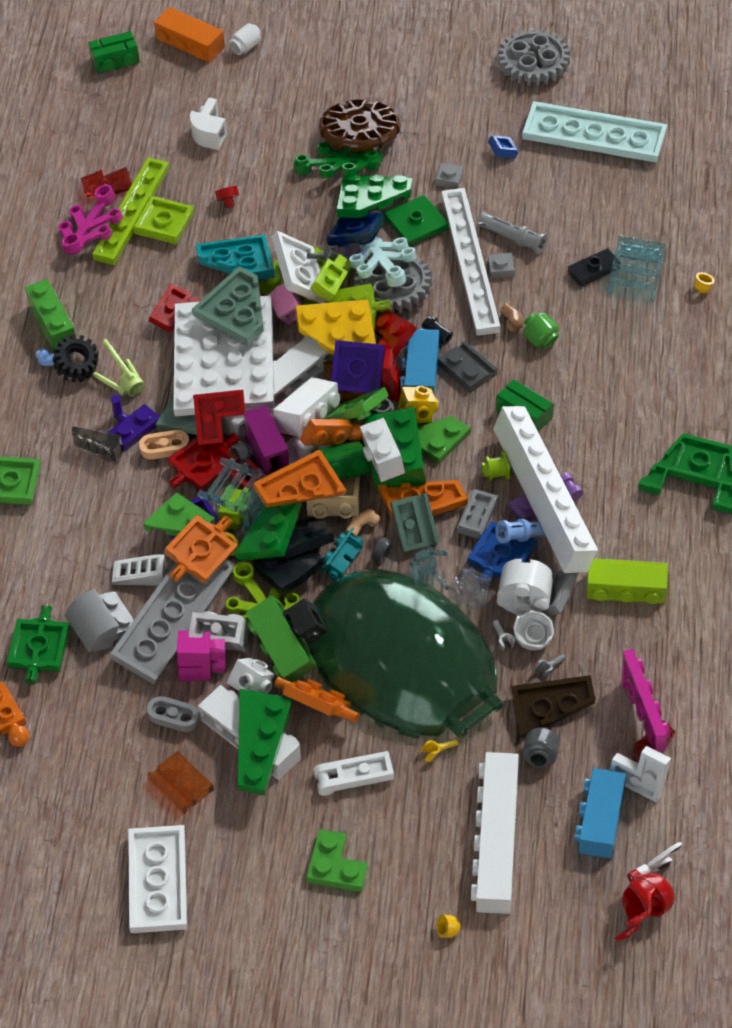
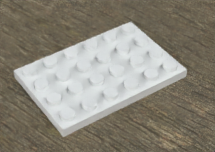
[173,295,274,417]

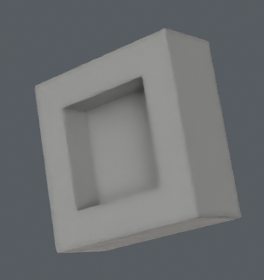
[436,163,464,189]
[488,253,515,279]

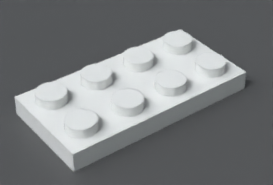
[128,825,187,933]

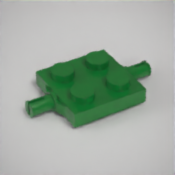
[7,605,70,685]

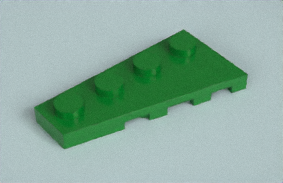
[234,502,303,561]

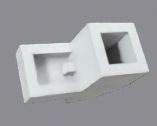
[190,98,227,151]

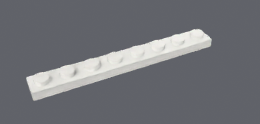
[442,188,500,336]

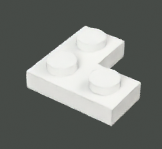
[610,746,671,803]

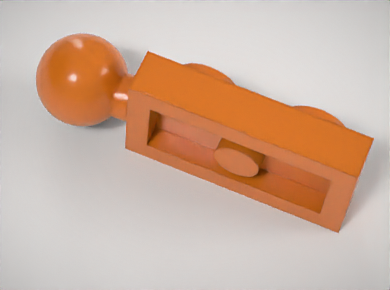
[299,419,362,446]
[0,682,30,747]

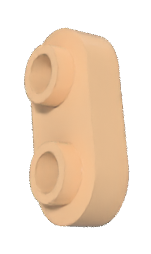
[139,430,189,460]

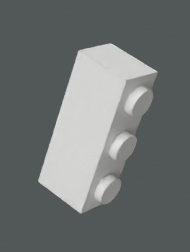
[273,377,340,437]

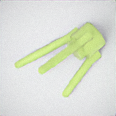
[93,339,144,397]

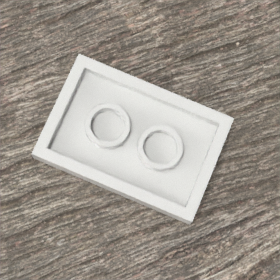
[271,231,326,304]

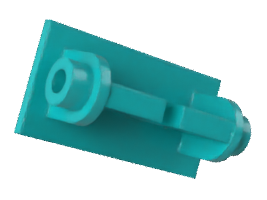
[318,527,363,580]

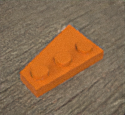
[253,449,347,508]
[378,480,468,524]

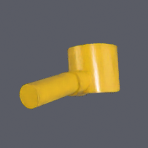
[419,739,458,762]

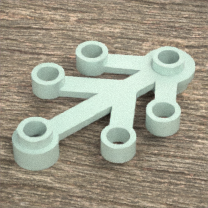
[349,236,417,287]

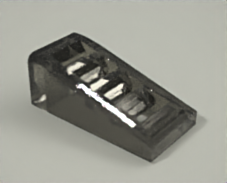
[71,427,123,464]

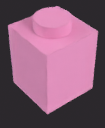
[267,284,305,325]

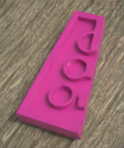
[621,649,670,752]

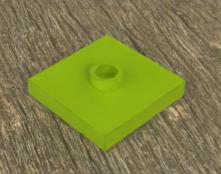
[133,196,195,245]

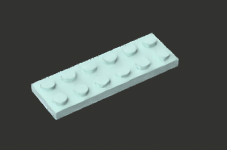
[522,101,667,163]

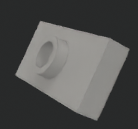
[457,489,498,539]
[541,570,578,617]

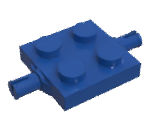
[467,516,537,587]

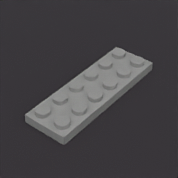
[109,559,236,685]

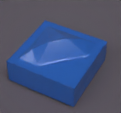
[488,136,519,158]

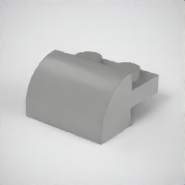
[65,589,134,653]

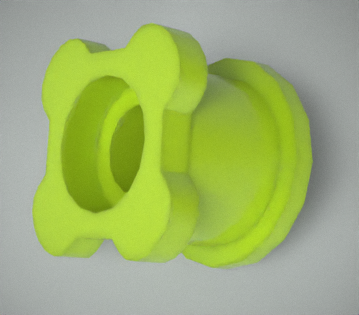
[481,451,511,481]

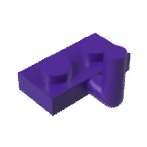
[108,395,160,451]

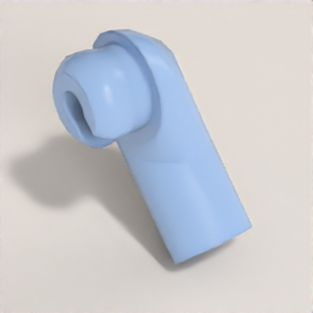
[36,348,73,366]

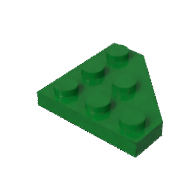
[337,174,412,218]

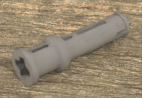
[478,212,548,254]

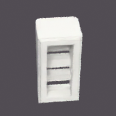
[112,554,166,586]

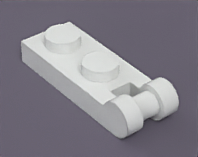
[313,751,394,796]

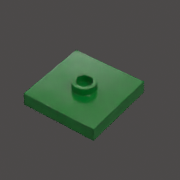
[384,195,449,247]

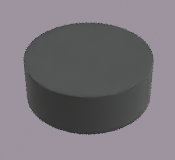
[371,537,392,564]

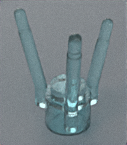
[409,547,450,590]

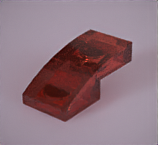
[81,167,133,197]

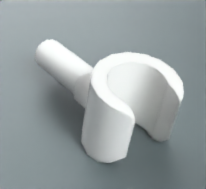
[493,620,515,651]

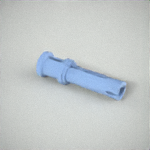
[495,519,546,543]

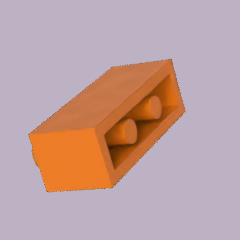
[154,7,225,63]

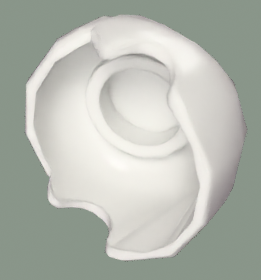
[513,610,554,651]

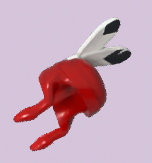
[614,842,682,941]

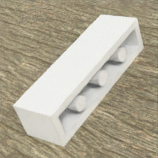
[198,685,301,780]

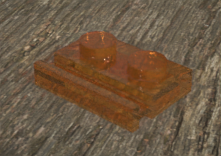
[147,751,214,814]

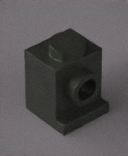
[282,598,328,644]

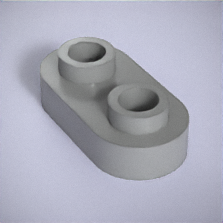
[147,696,200,732]

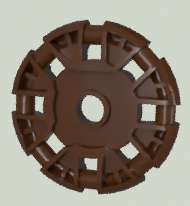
[318,99,401,152]

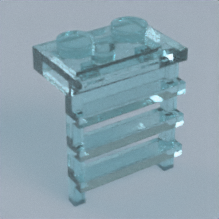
[607,236,667,301]
[197,457,272,531]

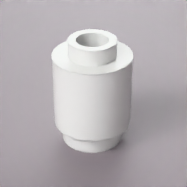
[229,23,261,55]

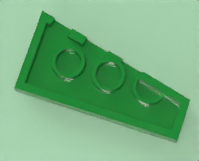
[238,689,293,796]

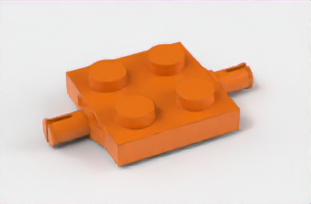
[164,515,238,584]
[274,676,360,723]

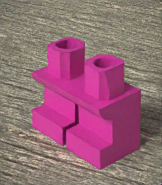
[177,630,226,681]

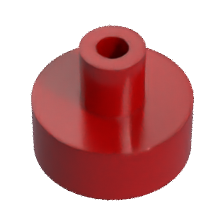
[215,186,239,208]

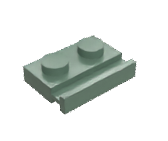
[389,493,440,552]

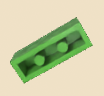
[25,279,75,352]
[246,595,317,682]

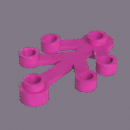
[58,185,123,255]

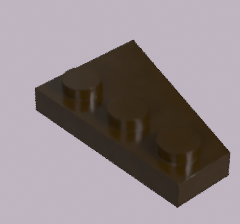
[510,675,596,739]

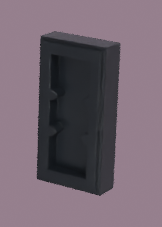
[568,248,621,287]

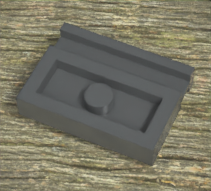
[438,341,497,393]

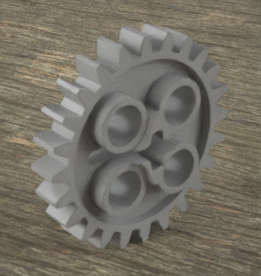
[498,28,570,86]
[354,251,432,314]

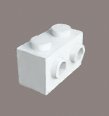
[189,611,250,652]

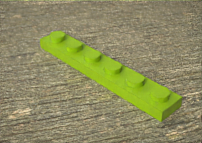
[92,157,170,266]

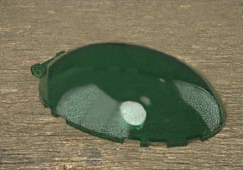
[308,569,503,739]

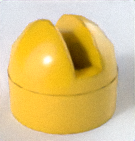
[694,273,714,294]
[436,915,461,938]

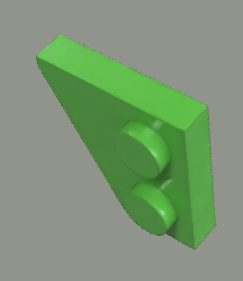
[143,492,215,536]

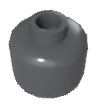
[522,728,560,768]

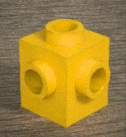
[398,386,438,423]

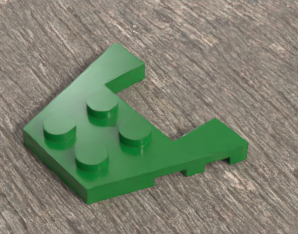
[638,433,732,515]

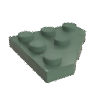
[192,266,264,345]

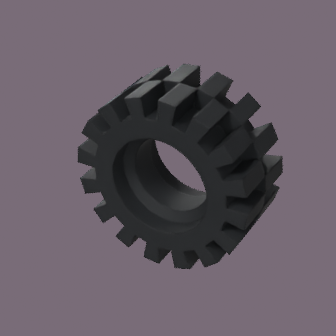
[53,334,99,382]

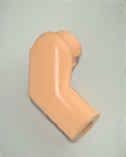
[344,509,380,537]

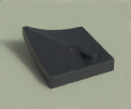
[284,517,335,559]
[253,551,324,596]

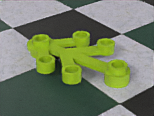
[225,562,300,633]

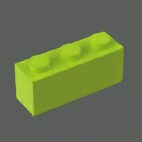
[586,558,668,604]

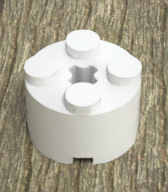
[497,559,553,616]

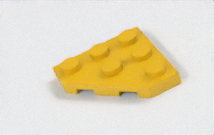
[295,299,376,356]

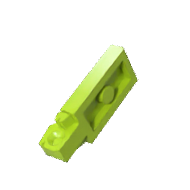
[310,254,348,302]

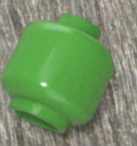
[523,312,559,349]

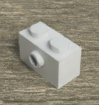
[360,418,405,482]

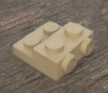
[307,476,361,519]

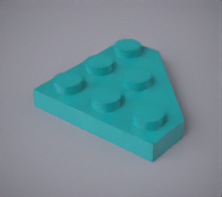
[196,234,275,281]

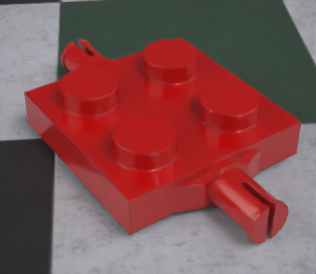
[168,433,240,493]

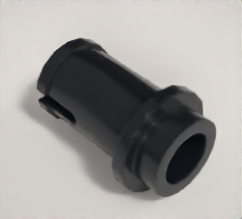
[421,316,453,345]

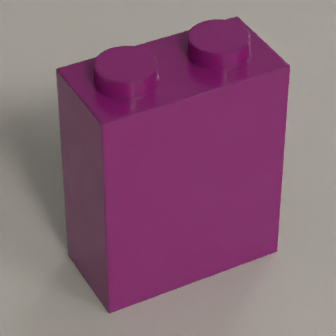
[243,405,290,475]

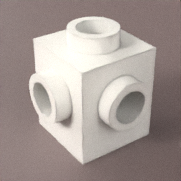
[226,658,275,695]

